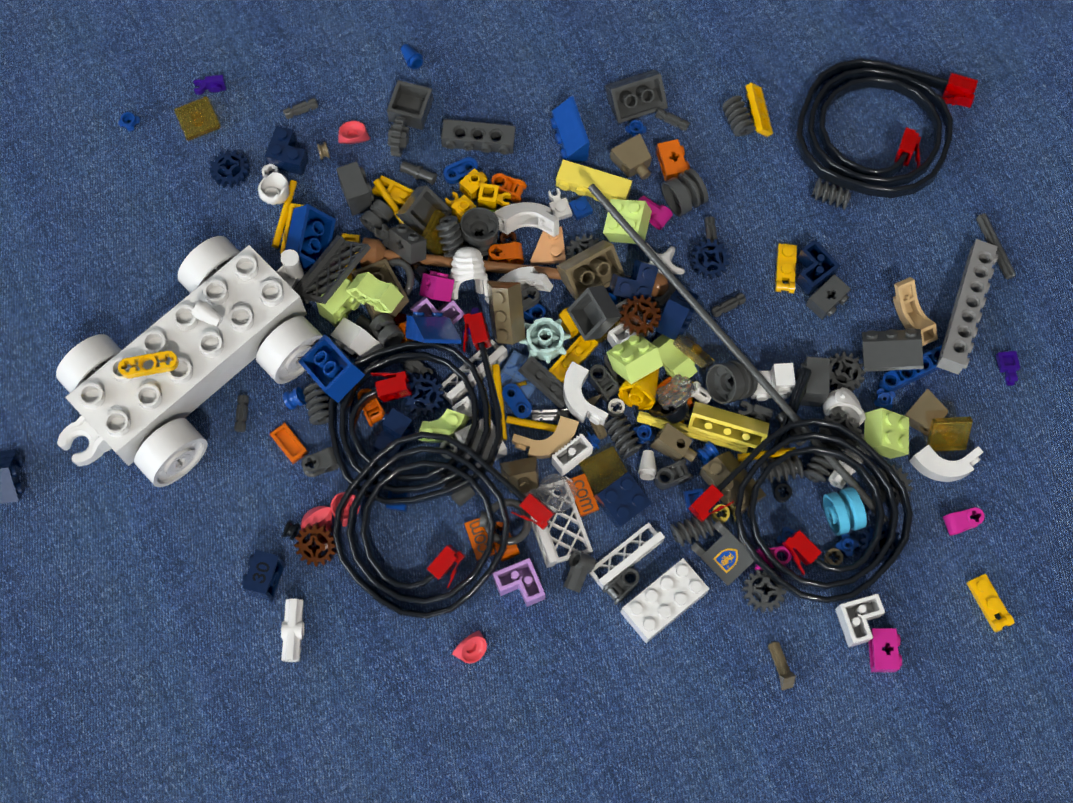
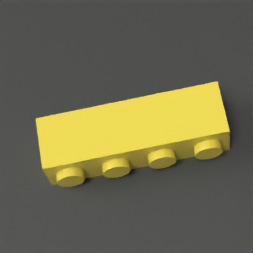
[556,159,632,202]
[687,401,770,448]

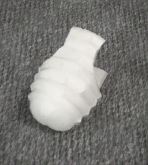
[449,247,489,300]

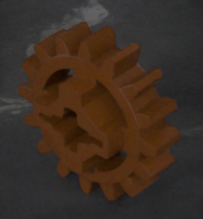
[619,295,661,336]
[294,522,337,567]

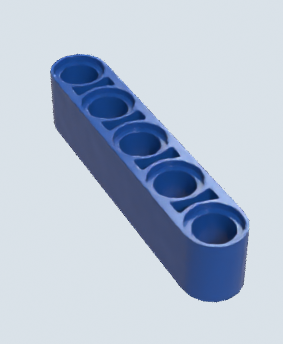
[878,345,942,392]

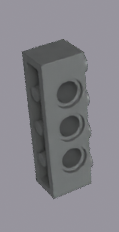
[441,119,516,155]

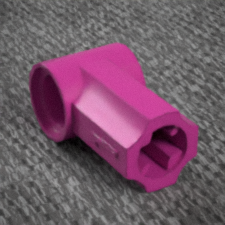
[638,195,673,230]

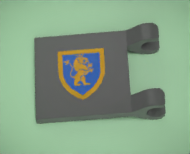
[691,520,754,586]

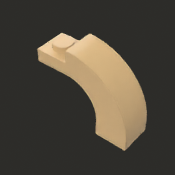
[893,277,938,346]
[512,416,579,459]

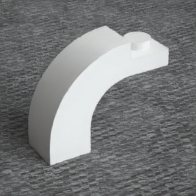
[493,202,559,237]
[485,266,553,304]
[563,361,609,426]
[909,444,983,482]

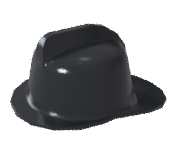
[649,395,691,424]

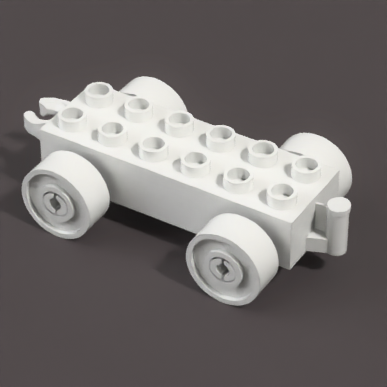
[56,236,323,487]

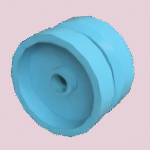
[823,486,867,536]

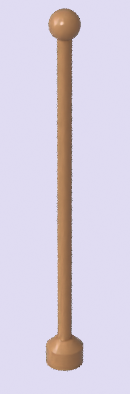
[360,238,669,297]

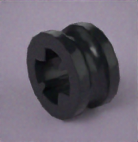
[773,483,792,503]
[283,520,300,540]

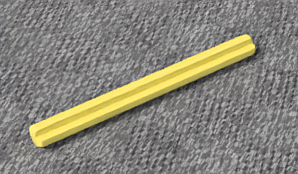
[637,411,749,453]

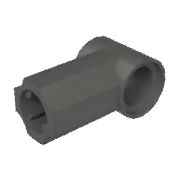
[563,550,596,593]

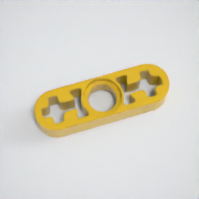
[118,351,179,378]

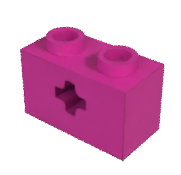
[419,271,454,302]
[868,628,902,672]

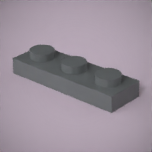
[518,355,565,409]

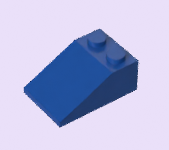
[406,312,462,344]

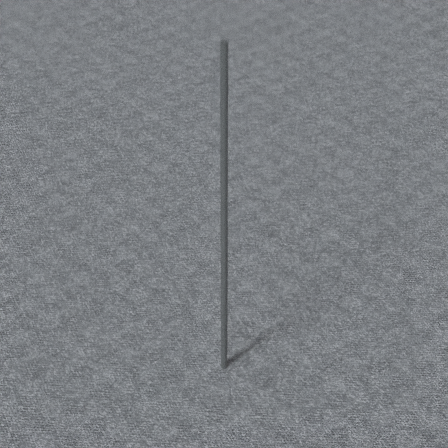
[588,184,889,524]

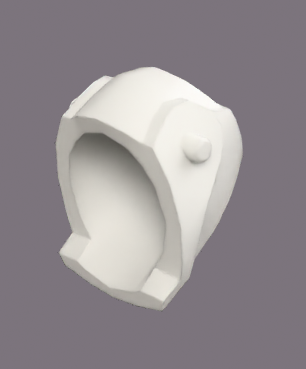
[823,387,866,426]

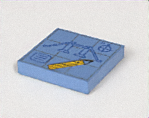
[501,351,547,399]

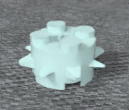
[519,315,571,364]

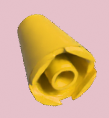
[618,368,660,410]

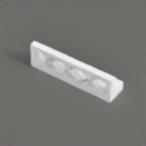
[440,340,508,406]
[589,522,665,590]

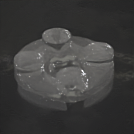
[656,374,694,410]
[536,474,576,513]

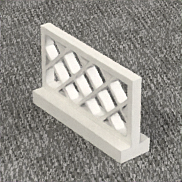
[523,479,593,568]

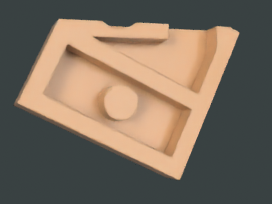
[530,227,566,266]

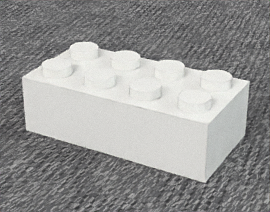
[620,558,709,643]

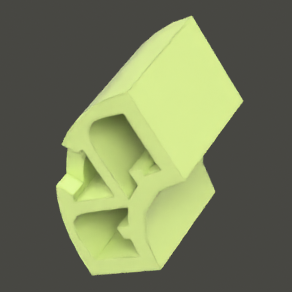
[346,272,404,313]
[652,334,698,385]
[418,409,469,443]

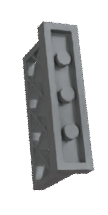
[293,235,370,304]

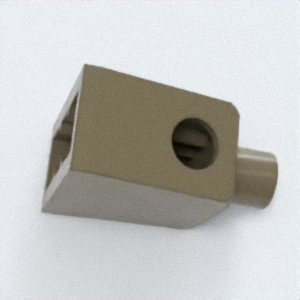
[610,134,652,180]
[905,389,951,436]
[650,423,698,462]
[500,456,539,493]

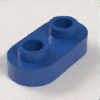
[443,157,478,184]
[502,383,533,419]

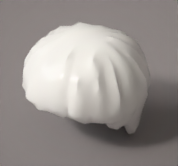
[258,172,290,205]

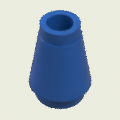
[400,44,423,69]

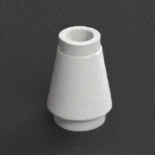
[192,300,223,327]
[638,450,657,480]

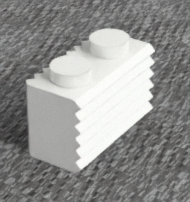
[552,434,593,476]

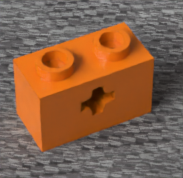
[656,139,690,181]

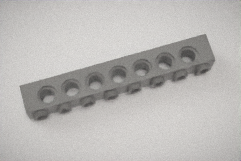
[936,239,998,375]

